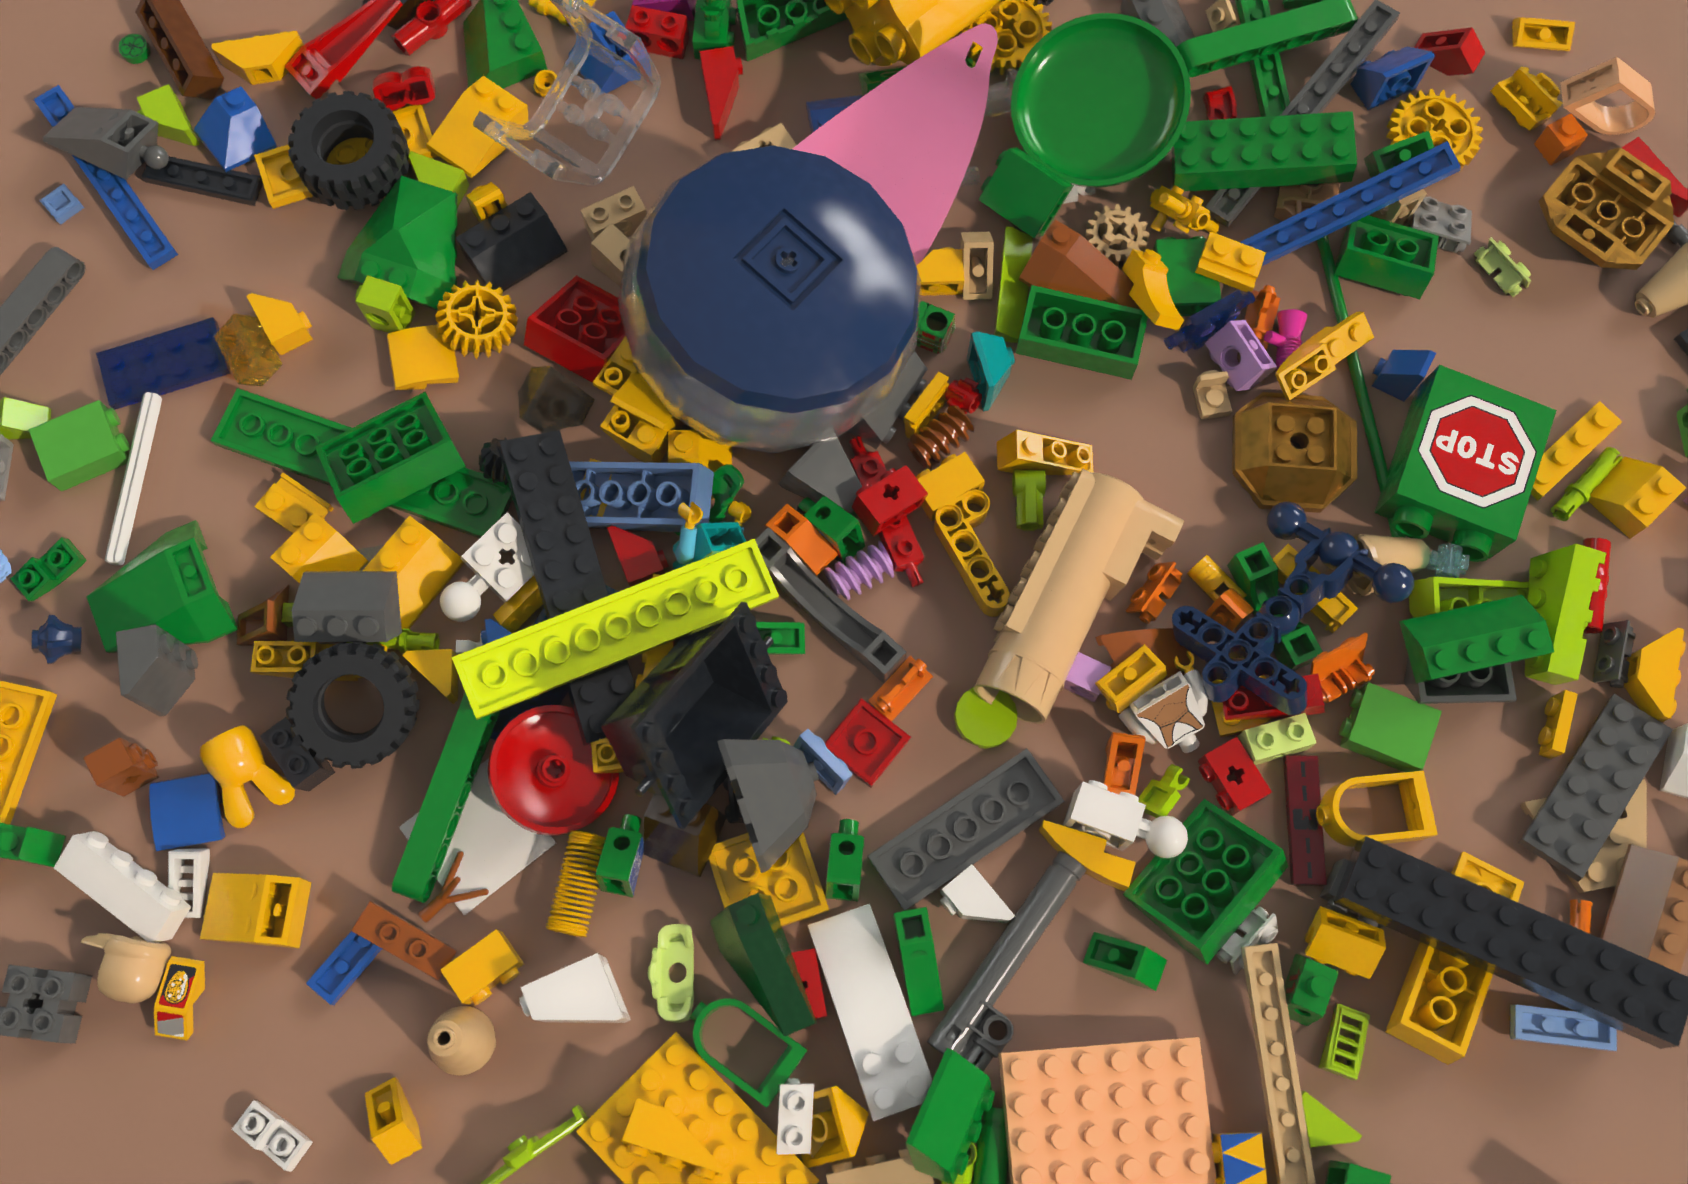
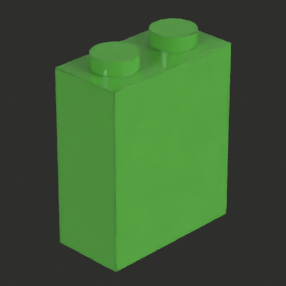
[28,400,131,492]
[1339,682,1442,772]

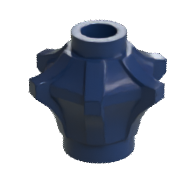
[32,615,82,664]

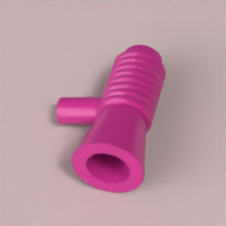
[1264,309,1307,371]

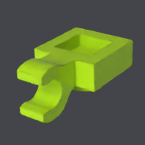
[1138,764,1190,818]

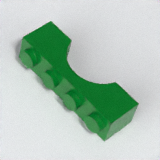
[1227,542,1323,671]

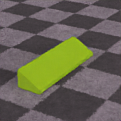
[994,226,1033,343]

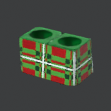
[908,300,955,354]

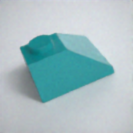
[967,331,1015,411]

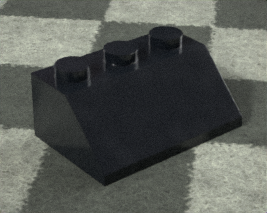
[456,192,568,292]

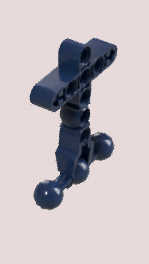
[1172,501,1414,715]

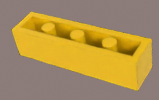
[493,575,543,634]

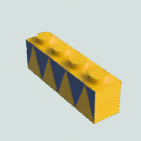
[1212,1132,1267,1184]

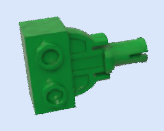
[692,0,737,59]

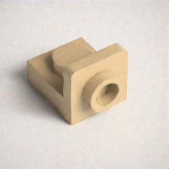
[1192,370,1232,420]

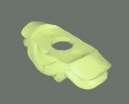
[647,924,694,1023]

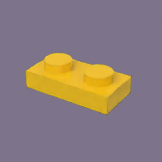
[1538,690,1578,759]

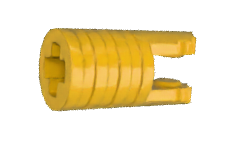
[1187,555,1246,602]

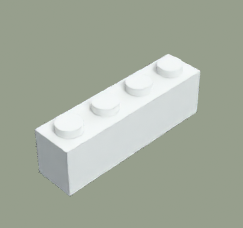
[54,831,191,943]

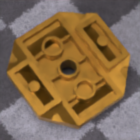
[1538,148,1674,270]
[1232,392,1358,513]

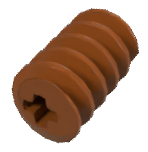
[907,405,974,469]

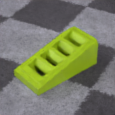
[1318,1003,1370,1080]

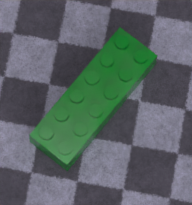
[1171,111,1357,191]

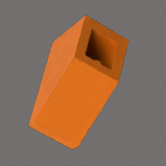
[765,504,838,576]

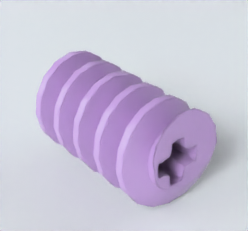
[824,541,894,601]

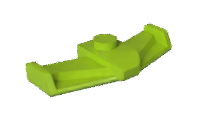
[480,1105,588,1184]

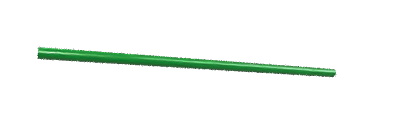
[1316,235,1405,537]

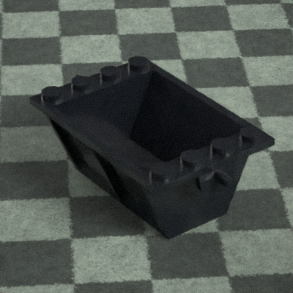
[601,602,788,829]

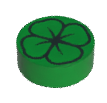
[118,34,151,64]

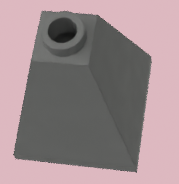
[778,428,862,517]

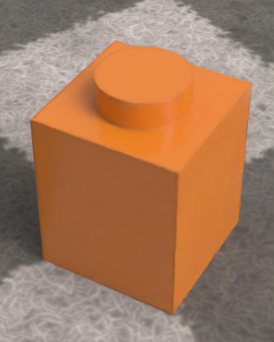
[1534,113,1588,166]

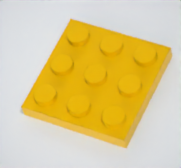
[709,833,829,927]

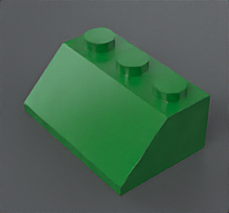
[1334,215,1439,299]
[906,1048,995,1184]

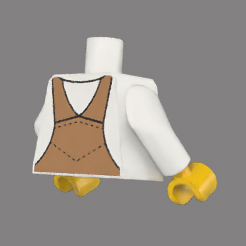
[1106,651,1208,753]

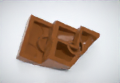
[1095,628,1190,688]

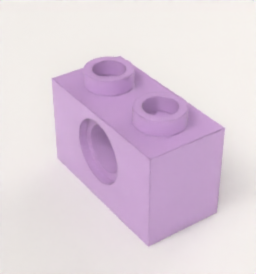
[1205,320,1277,391]

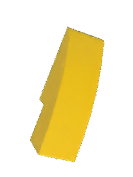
[1038,820,1136,891]

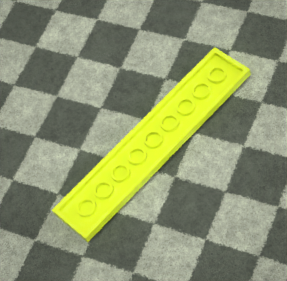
[452,539,779,719]

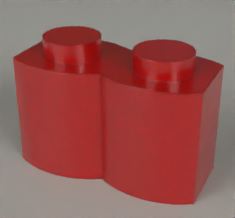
[373,66,435,111]

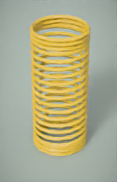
[545,831,606,937]

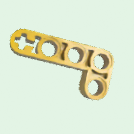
[934,490,1010,617]

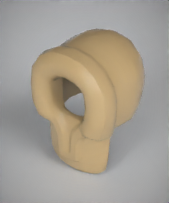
[81,933,171,1004]

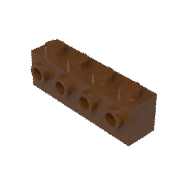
[135,0,224,99]

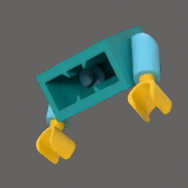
[672,501,752,570]

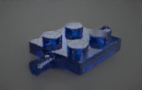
[1164,289,1255,353]

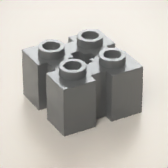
[0,965,92,1044]

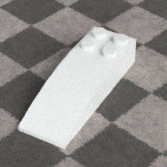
[808,904,933,1121]

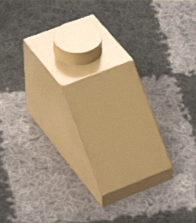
[960,232,994,300]

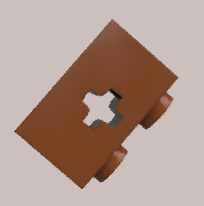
[83,737,159,797]

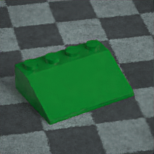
[315,392,466,524]
[1123,799,1289,965]

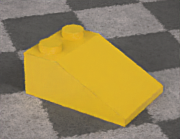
[427,76,529,178]

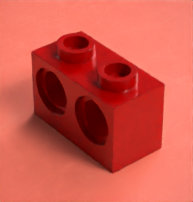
[625,5,690,59]

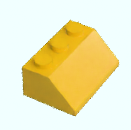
[362,516,464,629]

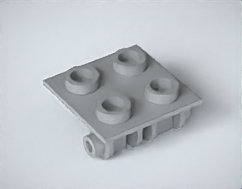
[1409,197,1472,253]

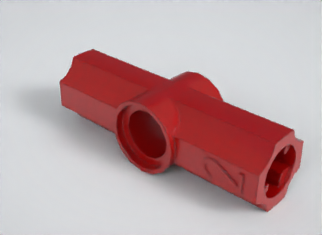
[391,0,472,56]

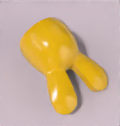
[200,725,295,828]

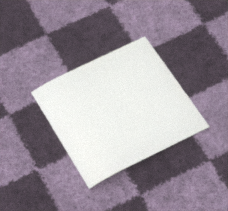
[399,758,556,915]

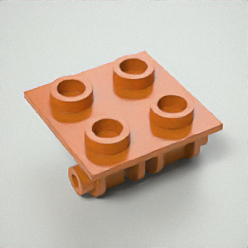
[1310,632,1375,703]

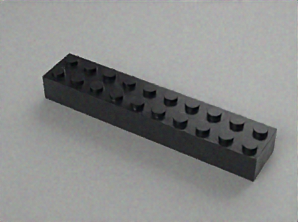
[1333,836,1688,1049]

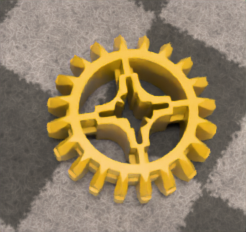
[435,279,518,359]

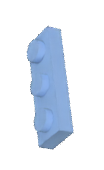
[1510,1004,1617,1051]

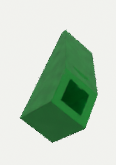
[892,907,944,1017]

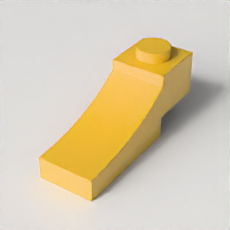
[1122,249,1184,330]

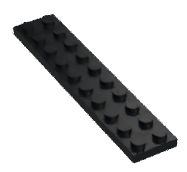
[497,430,635,745]

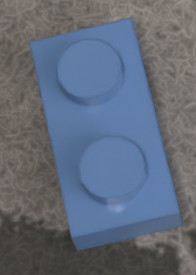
[793,729,853,795]

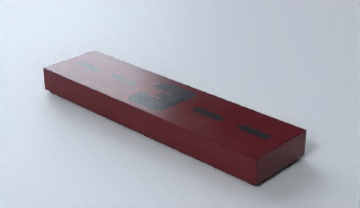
[1283,755,1327,886]

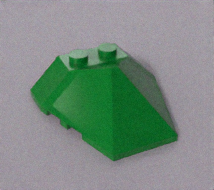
[338,176,457,311]

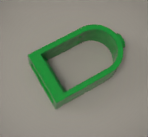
[690,998,808,1108]

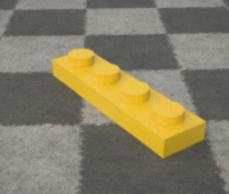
[1531,401,1622,500]

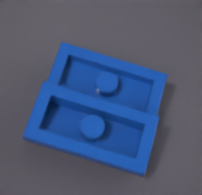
[149,773,225,851]

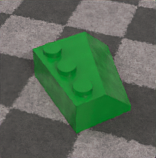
[463,0,548,89]

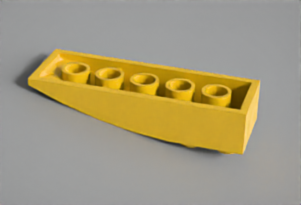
[1385,851,1525,1065]

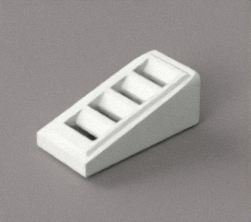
[168,848,210,918]

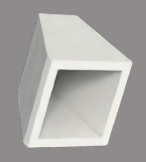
[519,953,631,1023]

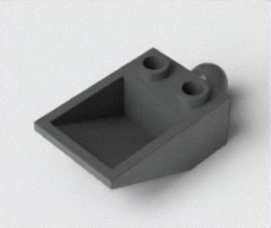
[43,107,169,180]

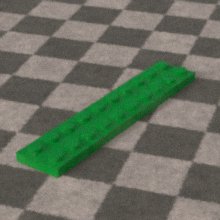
[210,388,513,538]

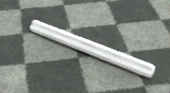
[105,392,162,565]

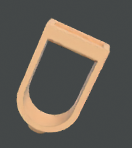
[1560,57,1655,135]

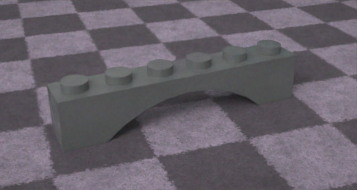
[755,527,907,683]

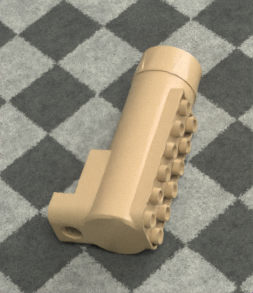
[974,468,1184,724]

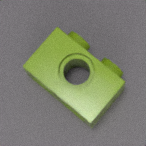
[355,275,416,333]

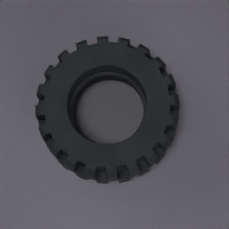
[288,91,410,210]
[286,642,420,769]

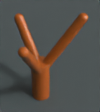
[418,851,489,923]

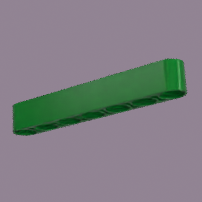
[1176,0,1359,78]
[392,692,501,903]

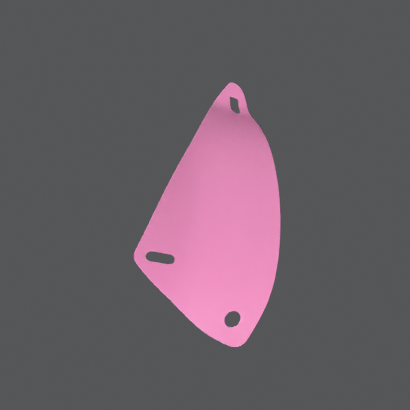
[793,23,998,266]

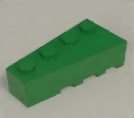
[736,0,848,62]

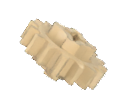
[1084,204,1149,267]

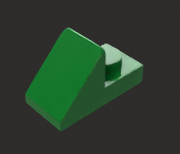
[0,823,66,868]

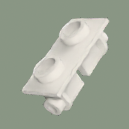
[1216,906,1278,975]
[776,1078,814,1154]

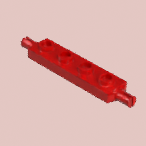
[849,436,925,587]

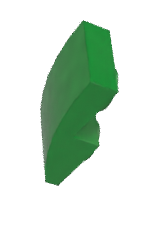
[11,537,87,601]

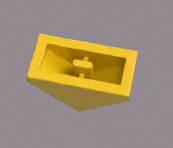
[402,649,458,704]

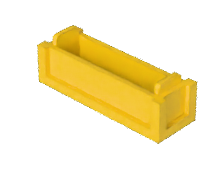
[1273,543,1359,633]

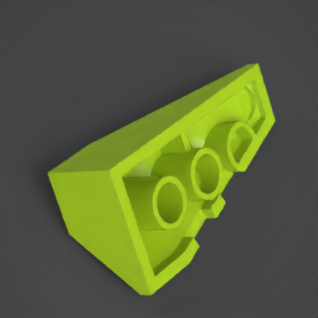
[1409,577,1529,618]

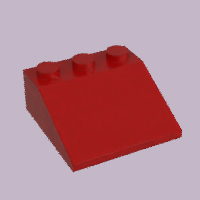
[524,275,629,382]

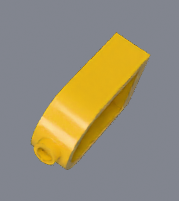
[1316,771,1438,847]

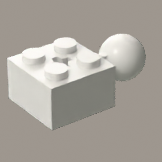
[440,512,534,622]
[1062,780,1188,858]

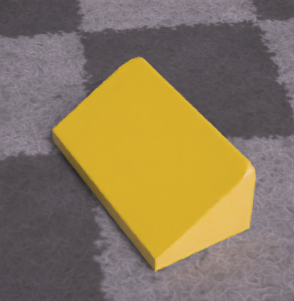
[1512,17,1575,51]
[1095,645,1167,713]

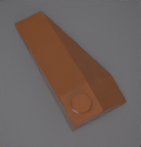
[1019,219,1141,309]

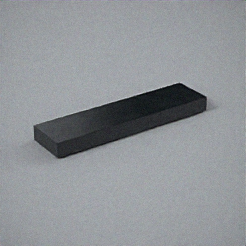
[142,156,263,206]

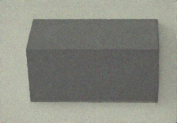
[1404,656,1517,704]

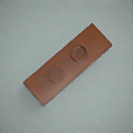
[351,900,457,981]

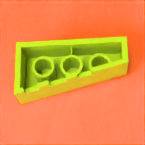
[1525,543,1606,685]

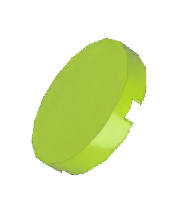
[954,687,1018,749]

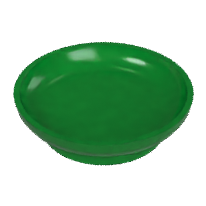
[1011,13,1191,188]

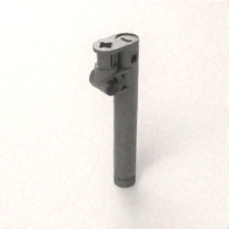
[927,851,1086,1072]

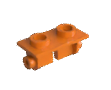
[1244,285,1281,350]
[1126,561,1183,624]
[868,656,933,721]

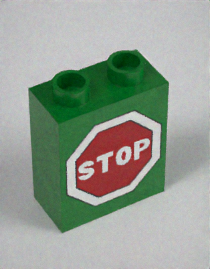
[1374,364,1557,562]

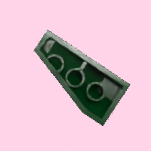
[710,893,817,1036]

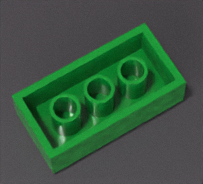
[1015,285,1148,380]

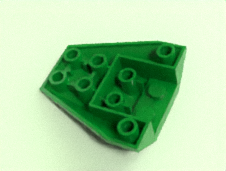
[87,520,238,653]

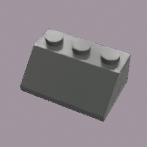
[1120,0,1195,47]
[846,343,928,450]
[292,571,402,642]
[116,624,198,717]

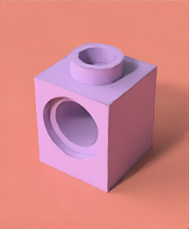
[1064,652,1111,702]

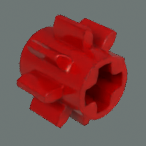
[944,377,982,414]

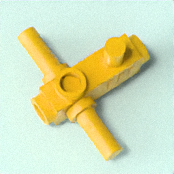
[1150,185,1219,234]

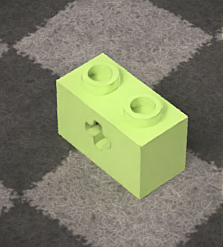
[1237,713,1317,765]

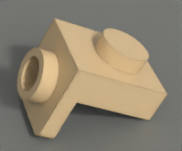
[1205,0,1240,32]

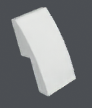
[232,1100,313,1172]

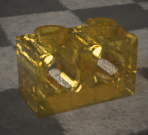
[214,314,283,386]

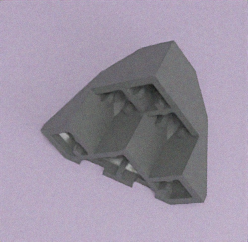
[717,739,819,873]

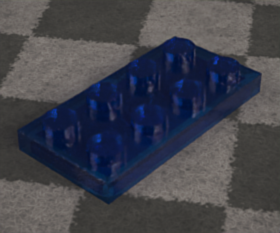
[96,317,231,410]

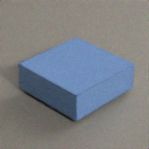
[39,183,85,225]

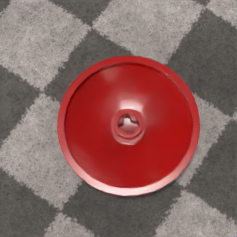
[488,705,619,836]

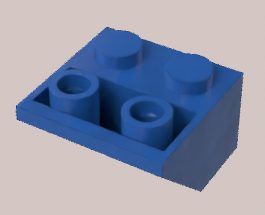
[569,11,646,98]

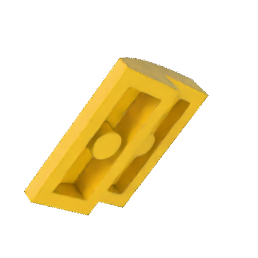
[387,325,459,390]

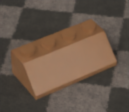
[1600,844,1688,973]

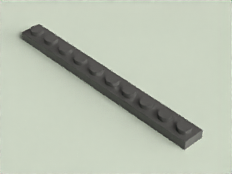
[1205,0,1400,227]

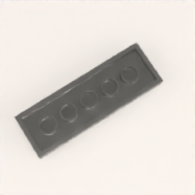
[1519,694,1673,881]
[868,749,1065,911]

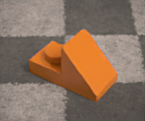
[1204,588,1254,631]
[1103,732,1146,795]

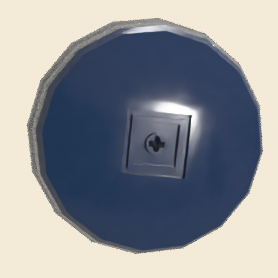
[618,145,922,453]

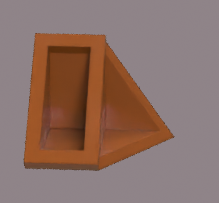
[237,584,289,646]

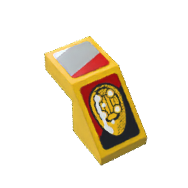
[154,956,205,1040]

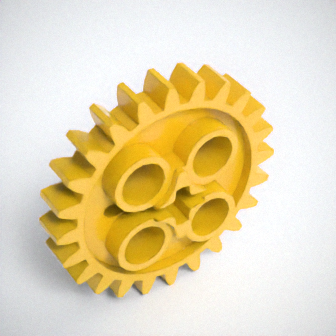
[961,0,1052,75]
[1386,89,1483,172]

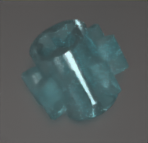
[1428,544,1470,578]

